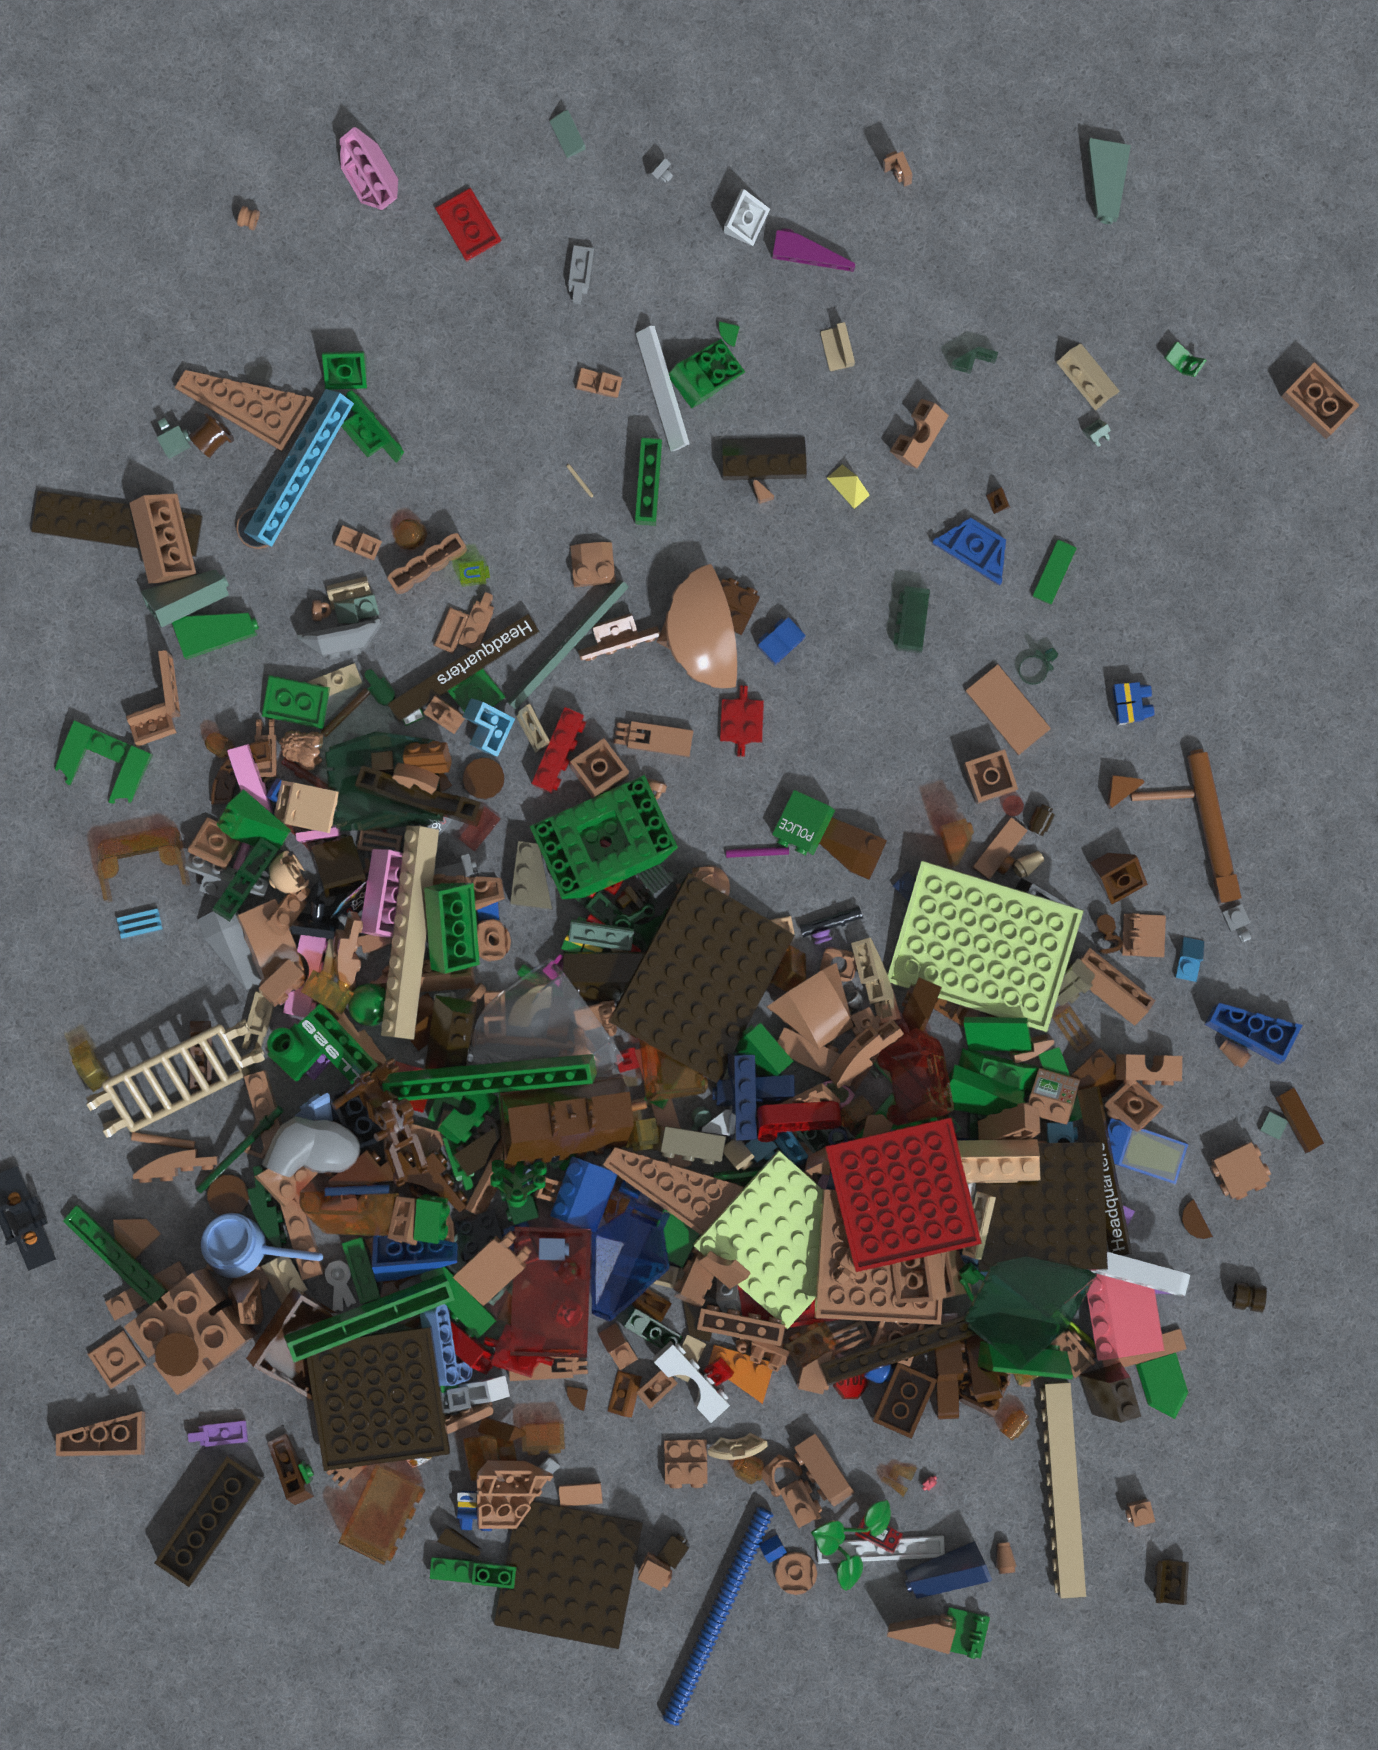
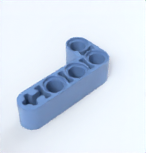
[420,1304,472,1386]

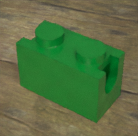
[414,1194,450,1244]

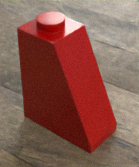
[450,1321,494,1375]

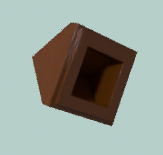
[986,487,1011,514]

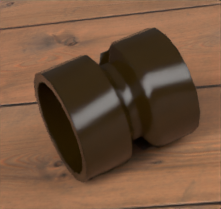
[1232,1281,1267,1313]

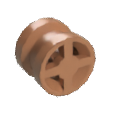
[237,206,260,231]

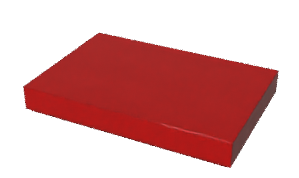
[435,187,502,262]

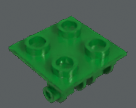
[947,1607,990,1659]

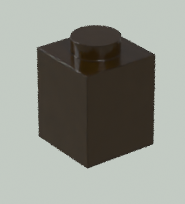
[657,1533,690,1569]

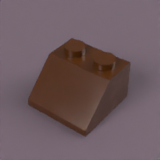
[902,977,942,1041]

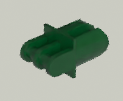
[365,669,395,706]

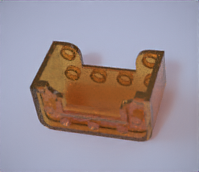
[338,1463,426,1565]

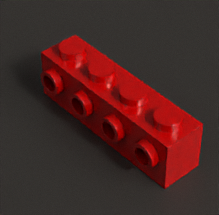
[532,707,586,794]

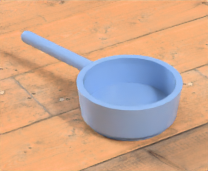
[201,1213,323,1278]

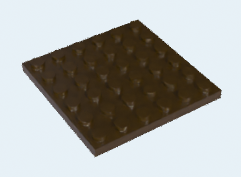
[976,1142,1108,1272]
[307,1326,450,1471]
[494,1501,643,1649]

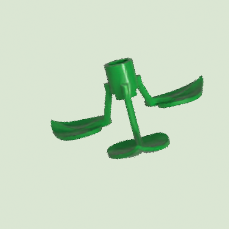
[811,1499,891,1591]

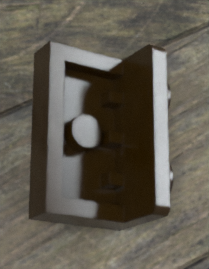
[1153,1559,1189,1605]

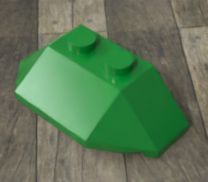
[958,1048,1044,1099]

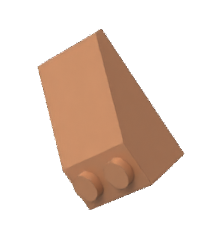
[887,1614,956,1654]

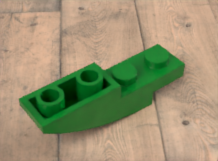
[429,1557,516,1589]

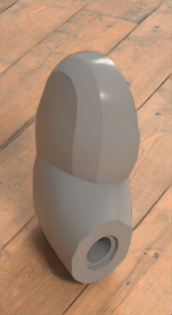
[262,1116,360,1177]

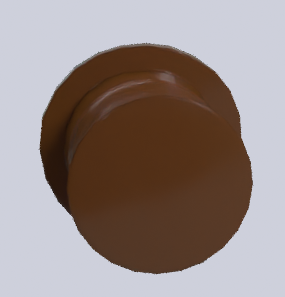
[188,413,234,458]

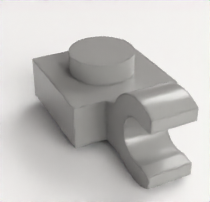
[1222,904,1252,943]

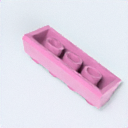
[361,849,403,938]

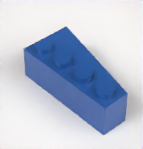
[1204,1003,1303,1065]

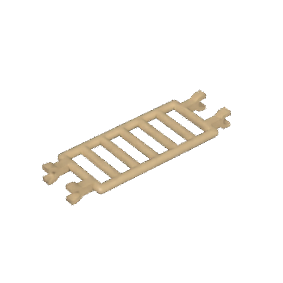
[86,1019,265,1138]

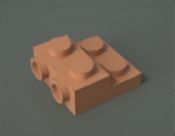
[664,1439,708,1488]

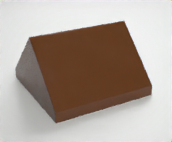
[409,992,434,1051]

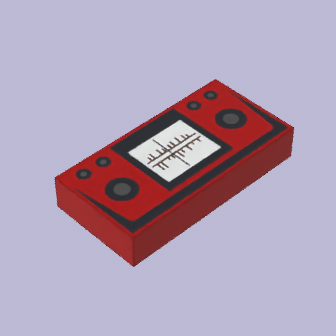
[855,1515,903,1554]

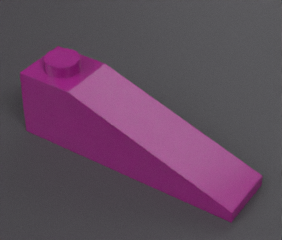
[772,228,855,272]

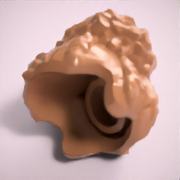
[279,730,323,770]

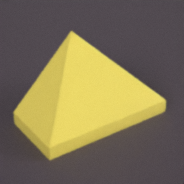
[827,464,870,509]

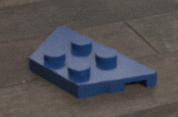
[932,518,1006,586]

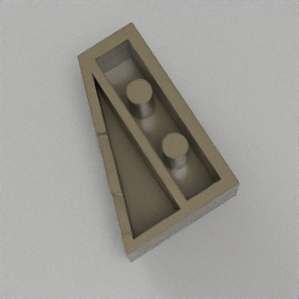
[510,841,553,910]
[650,1124,726,1165]

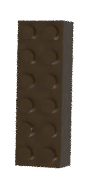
[154,1454,265,1587]

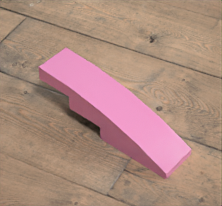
[227,744,274,815]

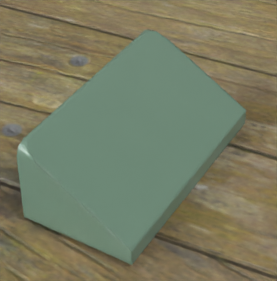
[549,110,586,158]

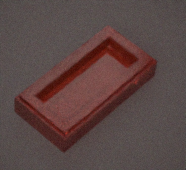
[458,806,501,852]

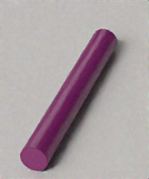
[726,846,789,858]

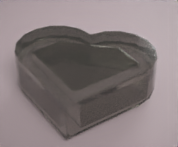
[246,361,273,387]

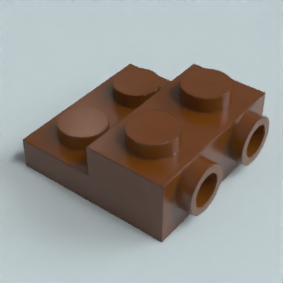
[721,577,760,636]

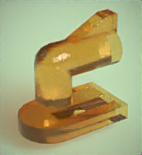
[881,1464,917,1497]

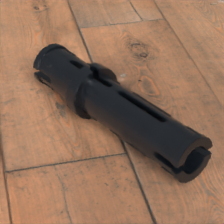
[799,906,863,938]

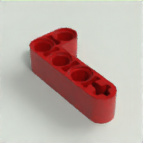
[756,1101,842,1142]

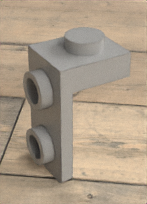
[434,854,478,877]
[716,1279,741,1312]

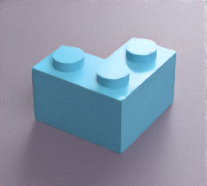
[462,698,515,757]

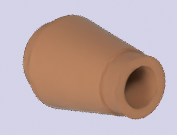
[1219,1039,1252,1069]
[996,1542,1017,1574]

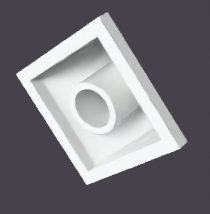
[724,189,770,246]

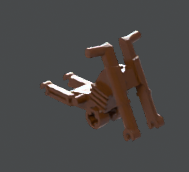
[331,1058,429,1187]

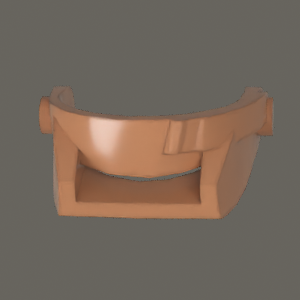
[760,1454,802,1497]

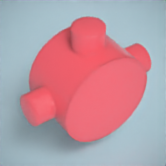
[922,1476,937,1491]

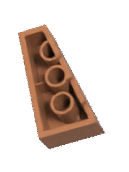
[56,1411,145,1457]

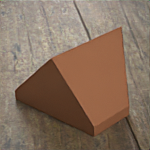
[113,1219,161,1259]

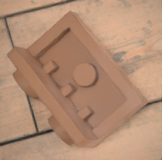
[126,703,177,747]
[1049,1329,1096,1378]

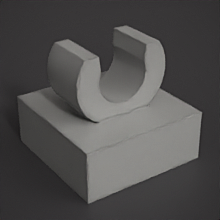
[647,158,673,182]

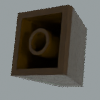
[311,834,366,898]
[1081,1362,1142,1423]

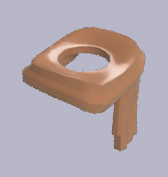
[820,947,857,982]

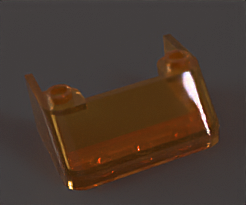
[97,826,191,903]

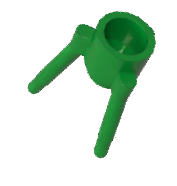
[959,1262,1000,1311]

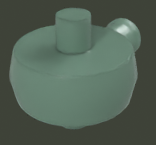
[691,1106,711,1131]

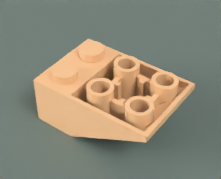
[274,780,339,833]

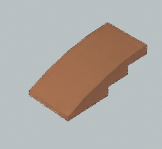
[237,899,307,980]

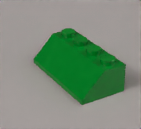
[424,883,480,974]
[978,1338,1073,1379]

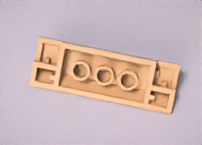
[957,1139,1040,1183]

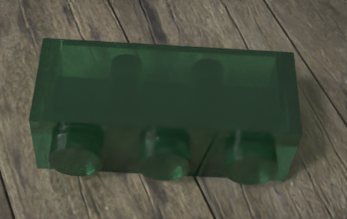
[893,586,930,654]

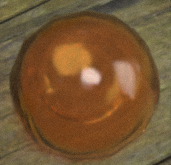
[393,518,427,550]

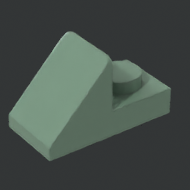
[334,593,379,623]

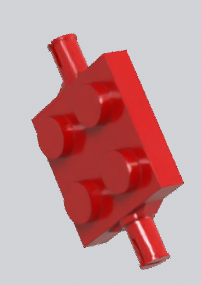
[720,686,764,757]
[484,1324,554,1378]

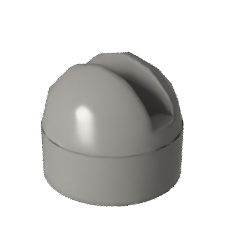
[846,990,863,1009]

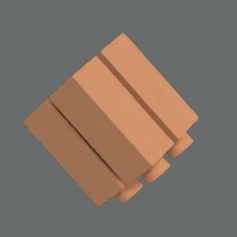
[124,1268,258,1395]

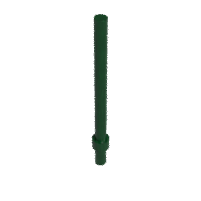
[196,1106,284,1193]

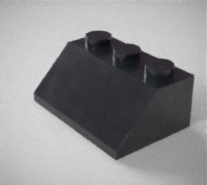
[328,1084,386,1150]

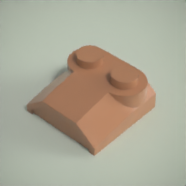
[570,542,616,587]
[1105,1082,1164,1132]

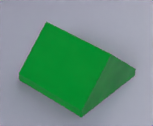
[322,351,367,390]

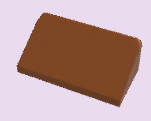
[608,1370,642,1418]

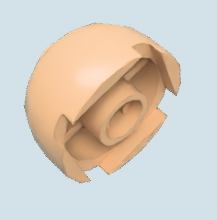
[269,851,309,894]

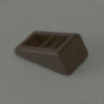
[437,1526,482,1556]

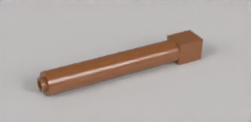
[1187,749,1242,904]

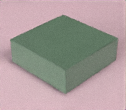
[1260,1112,1288,1140]

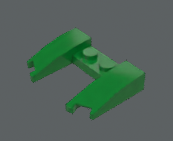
[55,721,153,804]

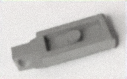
[568,245,594,305]

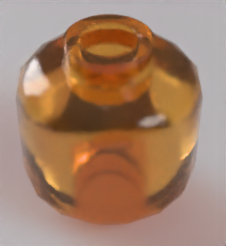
[732,1455,764,1484]

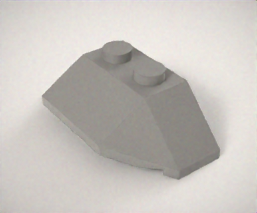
[297,619,382,660]

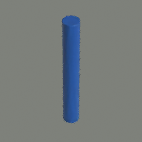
[325,1185,389,1196]

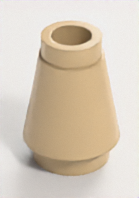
[1012,851,1044,878]

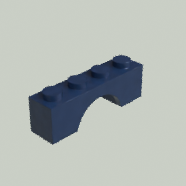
[727,1052,757,1141]

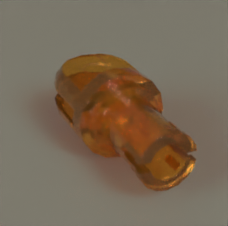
[205,732,236,759]

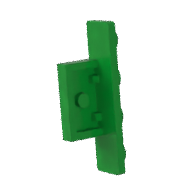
[341,390,404,463]

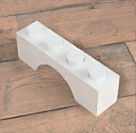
[652,1341,730,1423]

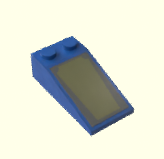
[1107,1118,1188,1184]

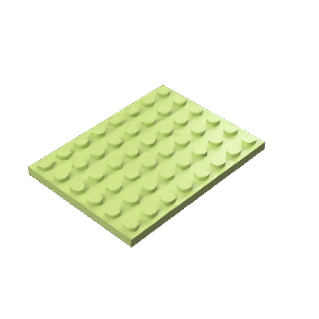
[888,861,1084,1032]

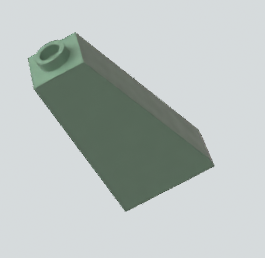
[1087,138,1131,224]
[141,569,229,628]

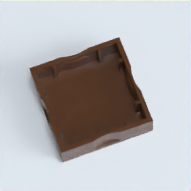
[246,1287,367,1401]

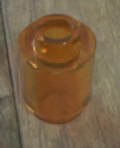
[999,1409,1030,1441]

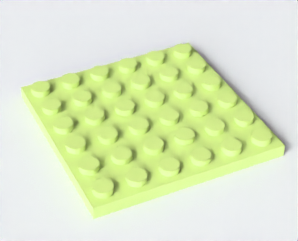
[693,1150,823,1329]

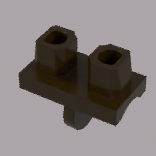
[615,886,650,923]

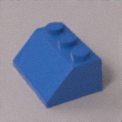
[550,1156,617,1233]

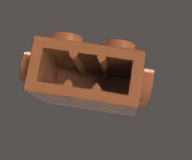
[1210,1142,1271,1201]

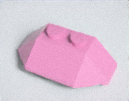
[340,127,398,210]

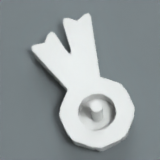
[325,1260,356,1311]

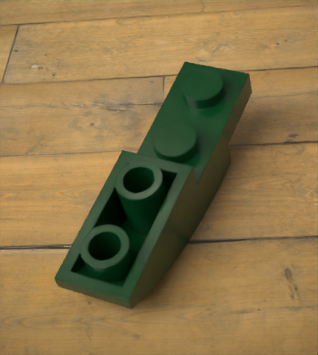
[247,1165,287,1248]

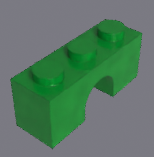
[437,1092,499,1146]

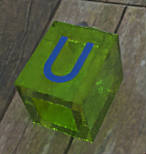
[458,561,490,587]

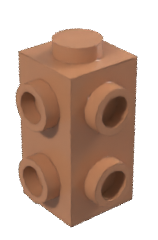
[259,959,305,1007]

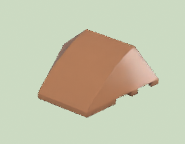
[767,963,854,1049]
[477,1461,553,1529]

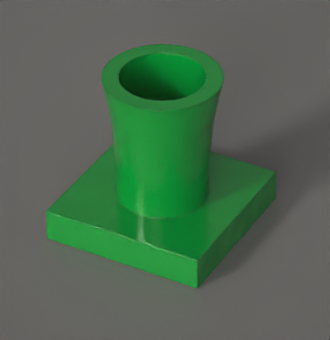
[267,1023,323,1082]

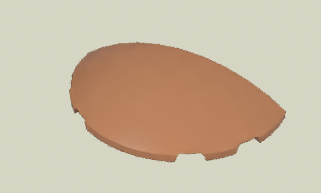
[666,564,737,688]

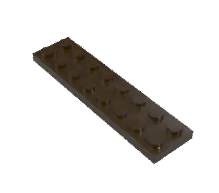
[31,491,203,557]

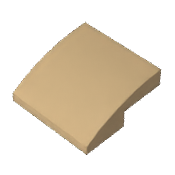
[516,704,550,753]

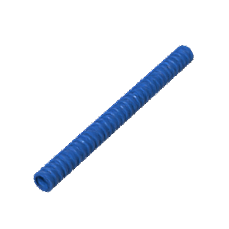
[662,1507,774,1726]

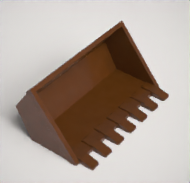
[498,1074,634,1168]

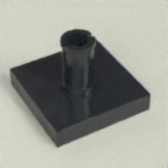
[291,900,340,939]

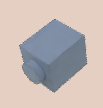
[539,1238,569,1260]

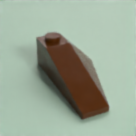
[819,818,887,880]
[1051,1048,1124,1122]

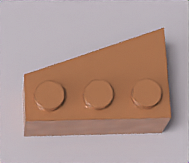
[673,1247,714,1307]

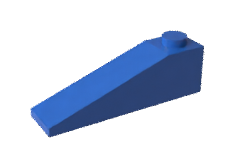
[372,1231,458,1282]

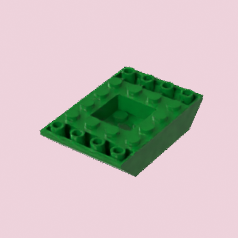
[530,775,678,899]

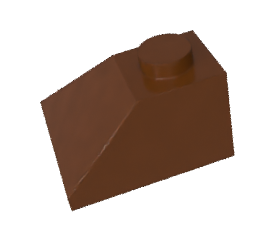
[1090,853,1148,905]

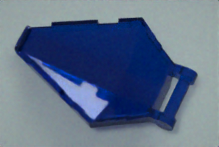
[591,1197,670,1322]

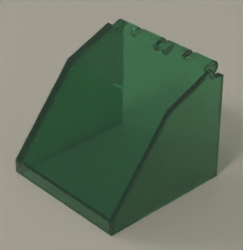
[325,731,444,831]
[964,1256,1097,1370]

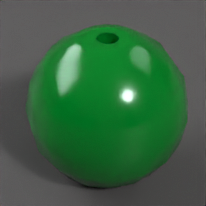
[348,983,386,1026]

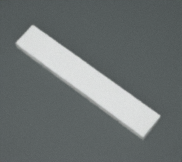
[636,326,690,451]
[817,1535,945,1564]

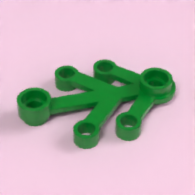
[490,1160,547,1207]

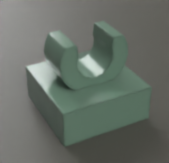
[1082,419,1111,447]

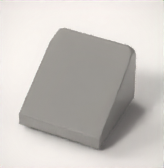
[538,1456,560,1474]

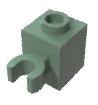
[156,418,191,459]

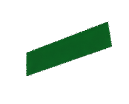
[1039,1047,1082,1122]

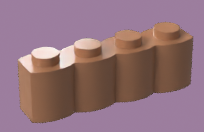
[387,533,467,594]

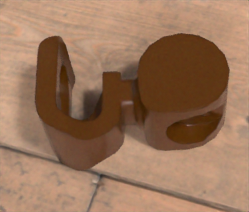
[1095,914,1123,955]

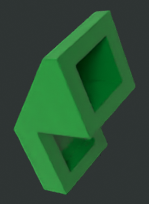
[428,1096,464,1122]

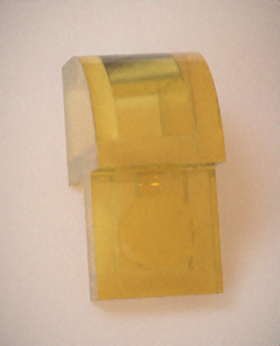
[69,1040,110,1092]

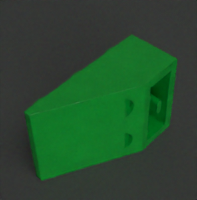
[669,339,745,409]

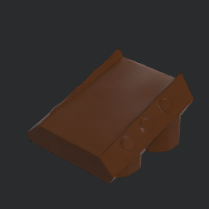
[958,1368,1011,1417]

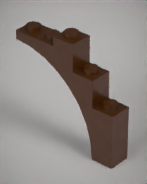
[327,1147,468,1212]

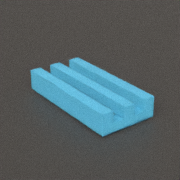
[117,909,163,939]

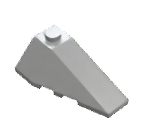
[198,909,262,990]

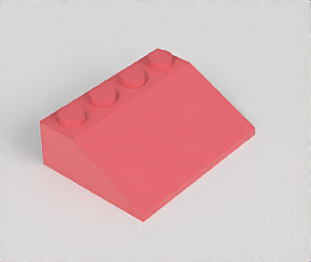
[1086,1274,1165,1361]

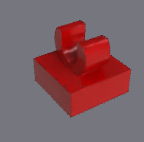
[614,1047,640,1073]
[704,1357,734,1386]

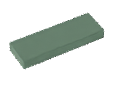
[569,920,634,951]

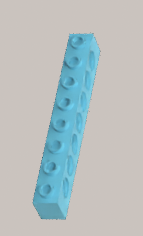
[244,389,354,547]

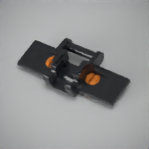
[0,1166,56,1271]

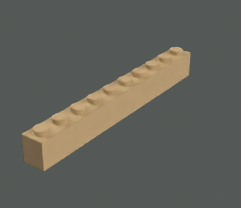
[381,826,439,1039]
[1040,1381,1086,1598]

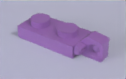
[188,1420,248,1447]

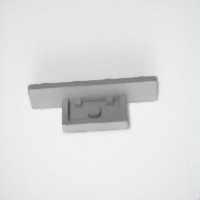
[184,854,269,898]

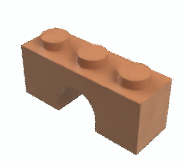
[890,399,949,468]
[1116,1054,1182,1085]
[638,1552,672,1591]

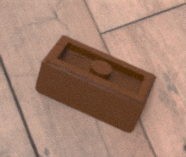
[478,1417,526,1441]

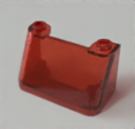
[877,1028,954,1126]

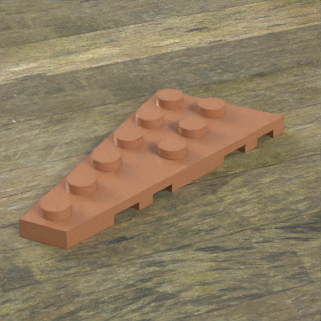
[175,370,314,452]
[603,1147,744,1235]

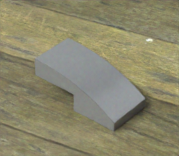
[442,1386,471,1415]

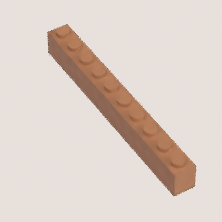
[244,1070,325,1280]

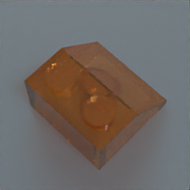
[939,818,974,869]

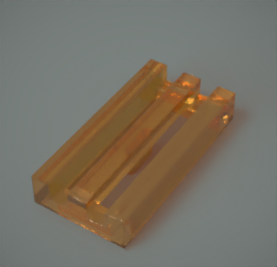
[1052,1006,1094,1053]

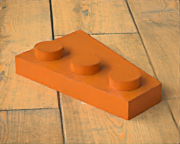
[708,1345,773,1404]

